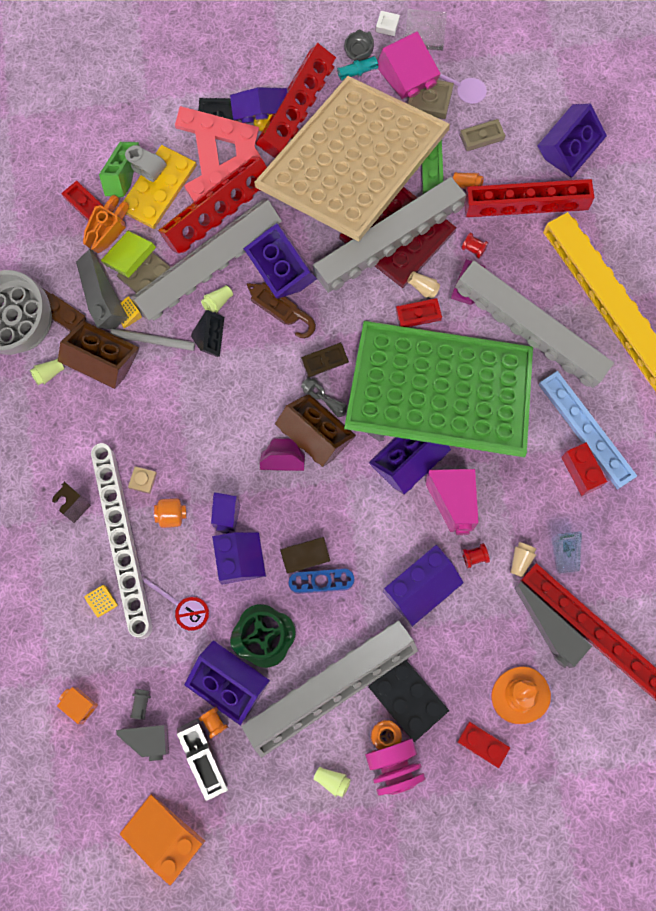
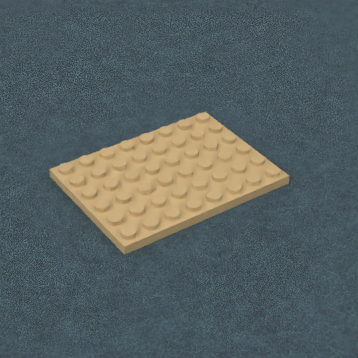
[255,76,450,242]

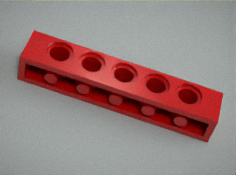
[255,42,336,158]
[158,156,267,254]
[464,179,595,218]

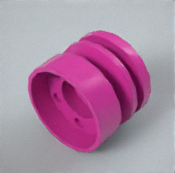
[365,738,426,796]

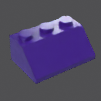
[537,103,607,178]
[243,223,317,299]
[369,437,451,495]
[383,545,464,627]
[184,640,270,726]

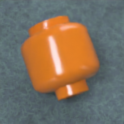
[154,498,187,528]
[371,720,402,750]

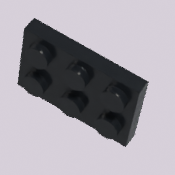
[368,660,449,742]

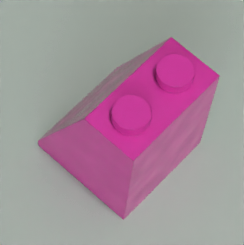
[377,31,441,99]
[425,469,478,536]

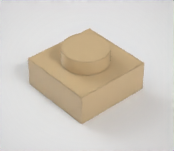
[128,467,157,494]

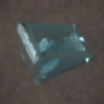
[551,531,582,573]

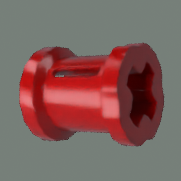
[461,232,489,259]
[462,543,490,569]

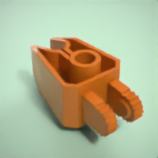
[83,195,129,253]

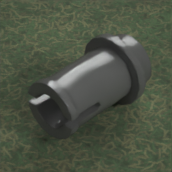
[130,689,151,720]

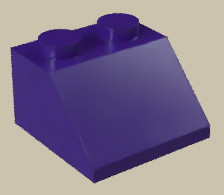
[230,87,287,124]
[212,532,266,585]

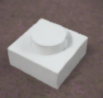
[376,11,400,36]

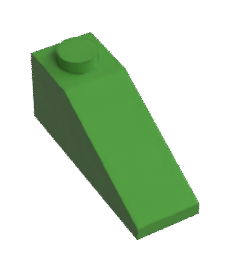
[99,142,139,198]

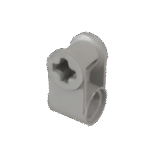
[125,145,167,182]

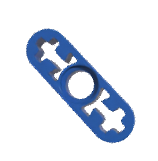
[288,569,354,594]

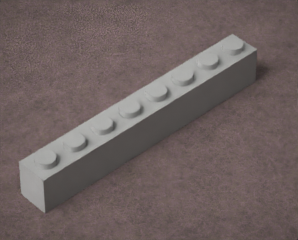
[313,177,466,293]
[130,200,281,320]
[455,261,614,388]
[241,621,418,758]

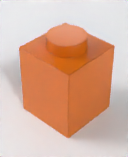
[57,687,98,724]

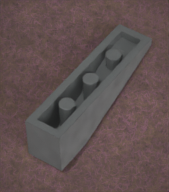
[76,249,128,329]
[514,582,592,668]

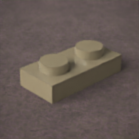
[460,119,506,151]

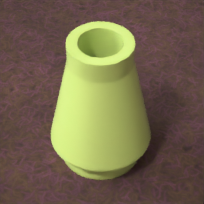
[201,285,233,313]
[30,358,64,385]
[314,767,351,798]

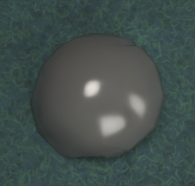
[344,29,374,61]

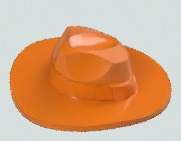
[491,667,551,724]

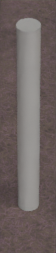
[110,328,195,351]

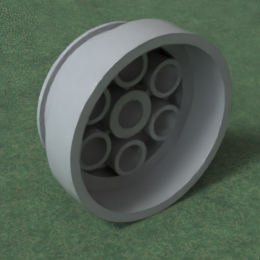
[0,270,52,355]

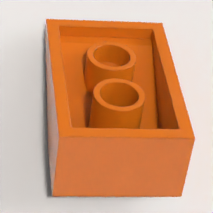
[120,794,206,886]

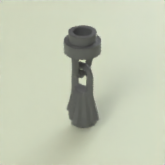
[301,378,347,417]

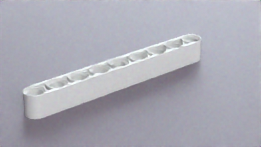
[91,443,152,639]

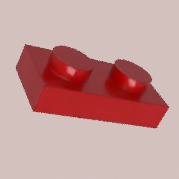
[61,180,104,221]
[396,298,442,328]
[457,722,510,769]

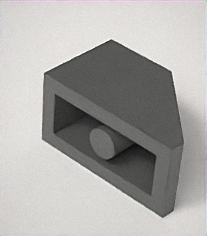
[116,725,169,761]

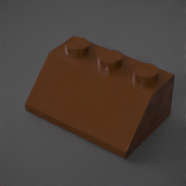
[58,321,139,389]
[275,394,356,467]

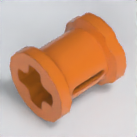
[198,707,228,739]

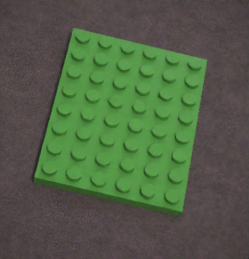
[344,321,533,457]

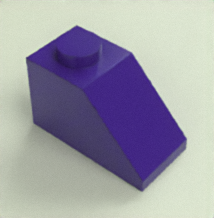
[211,492,241,534]

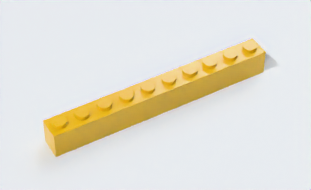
[543,212,656,392]

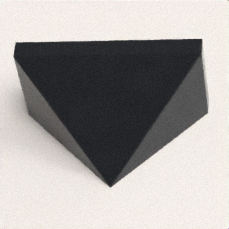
[191,310,225,357]

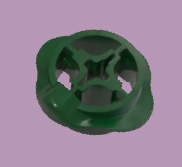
[230,604,296,668]

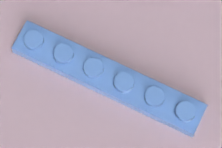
[539,371,637,490]

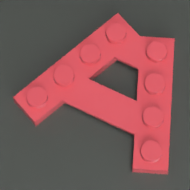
[175,106,264,202]

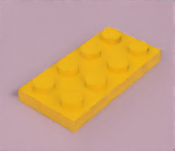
[123,145,197,229]

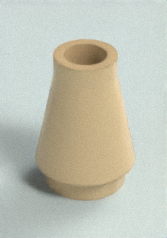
[407,271,440,299]
[510,542,536,577]

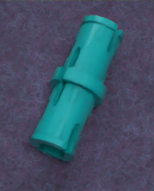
[337,56,378,81]

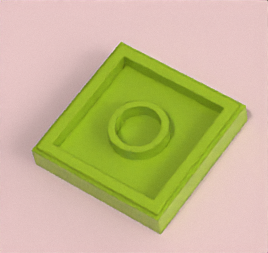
[101,231,156,278]

